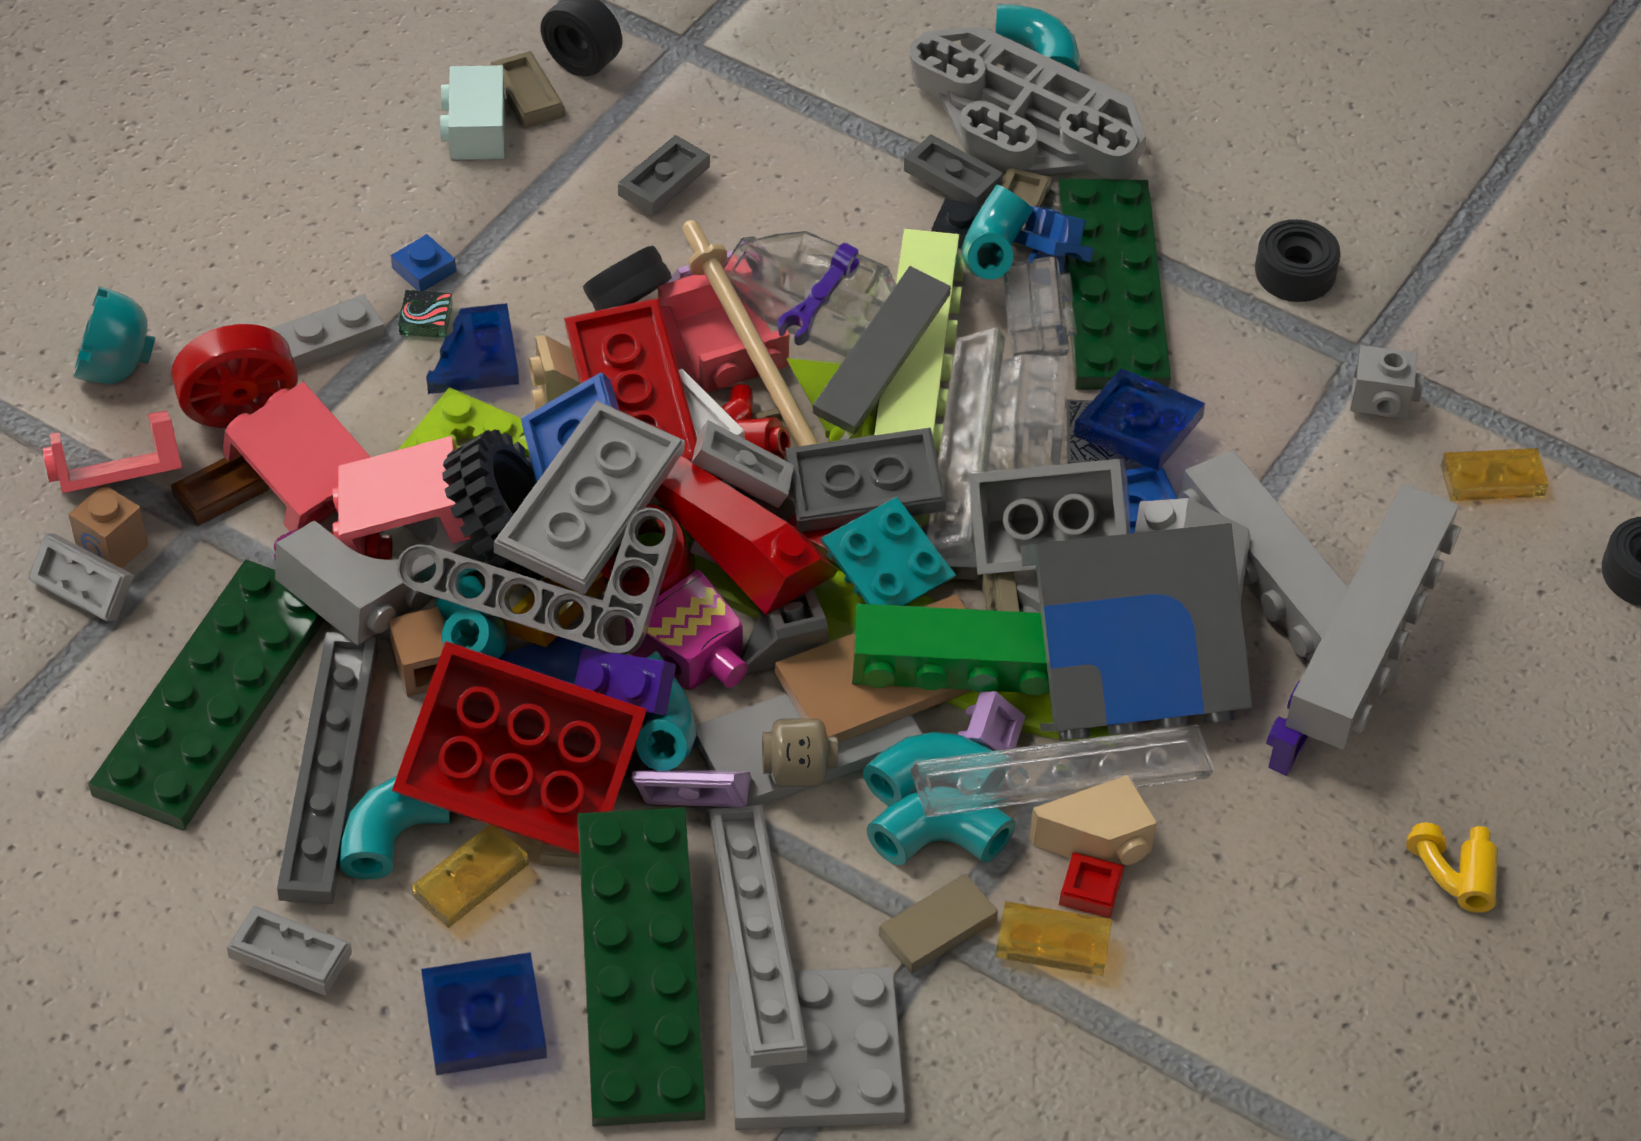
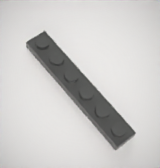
[277,632,378,904]

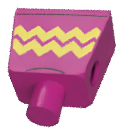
[625,569,748,689]

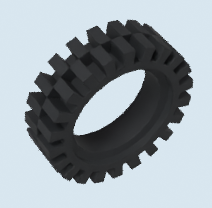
[442,429,545,588]

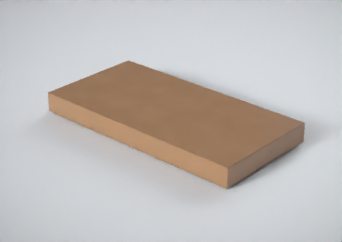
[775,594,973,743]

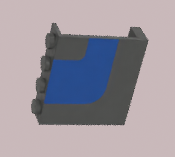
[1020,523,1252,740]

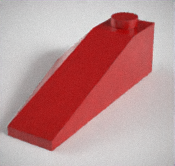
[654,456,838,615]

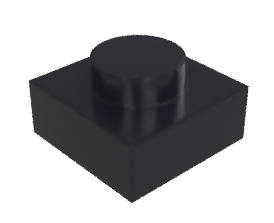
[931,198,981,249]

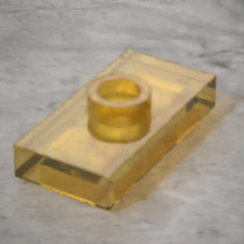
[411,825,529,928]

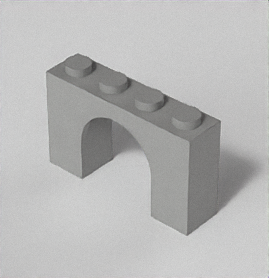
[275,516,486,645]

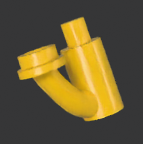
[1406,822,1498,913]

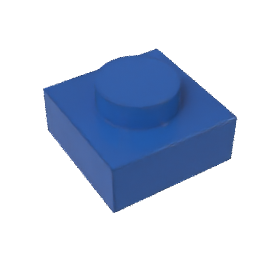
[391,234,456,292]

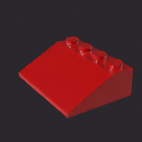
[392,641,647,855]

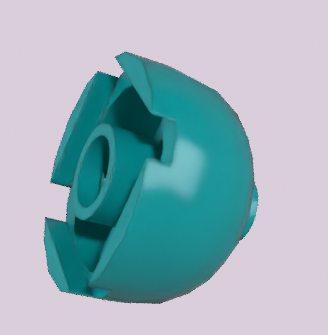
[73,286,156,385]

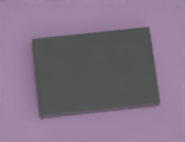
[786,427,946,532]

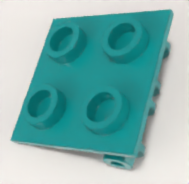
[820,497,956,606]

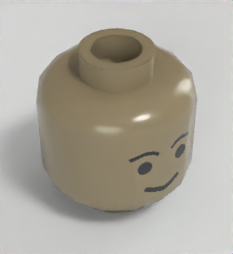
[762,718,838,787]

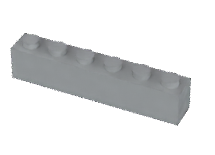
[1178,450,1403,696]
[1285,483,1461,750]

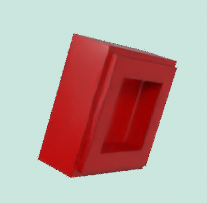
[1059,852,1125,919]

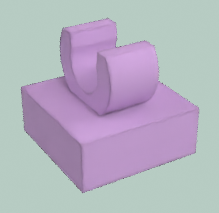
[958,692,1026,762]

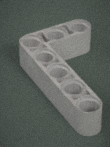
[397,508,677,655]

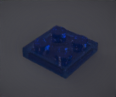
[1074,368,1205,471]
[421,952,547,1075]

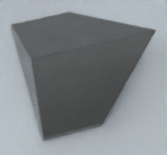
[740,588,829,676]

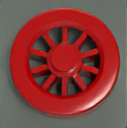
[171,324,298,428]

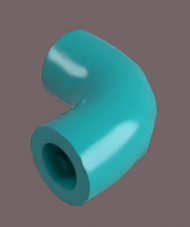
[995,4,1080,72]
[962,184,1034,280]
[435,576,508,659]
[636,651,697,771]
[863,732,1010,806]
[340,776,452,880]
[866,788,1016,866]

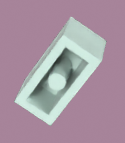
[440,65,505,160]

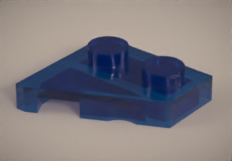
[426,303,519,394]

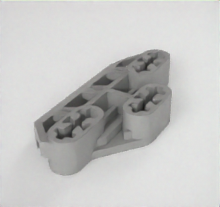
[910,27,1146,179]

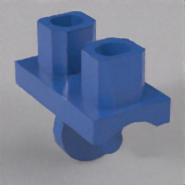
[1014,206,1094,285]

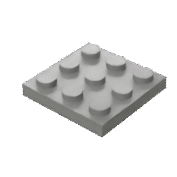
[728,967,905,1130]

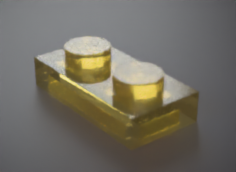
[1440,448,1548,501]
[996,901,1112,976]

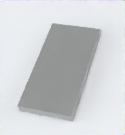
[494,400,685,595]
[695,693,922,806]

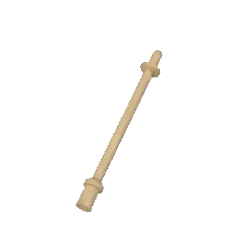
[682,220,818,446]

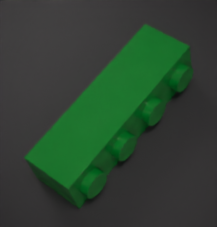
[852,604,1050,695]

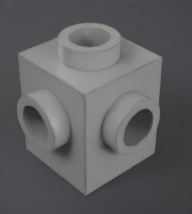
[1350,345,1424,419]

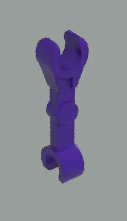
[778,243,860,346]

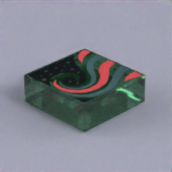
[398,290,453,338]

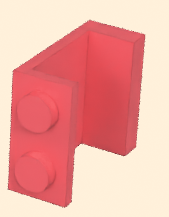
[658,259,790,393]
[222,381,370,532]
[42,410,182,493]
[332,436,471,556]

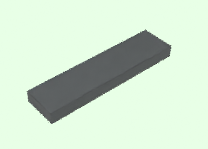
[813,266,951,435]

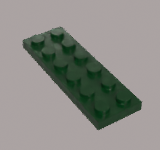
[1057,179,1171,390]
[88,559,325,831]
[578,807,705,1127]

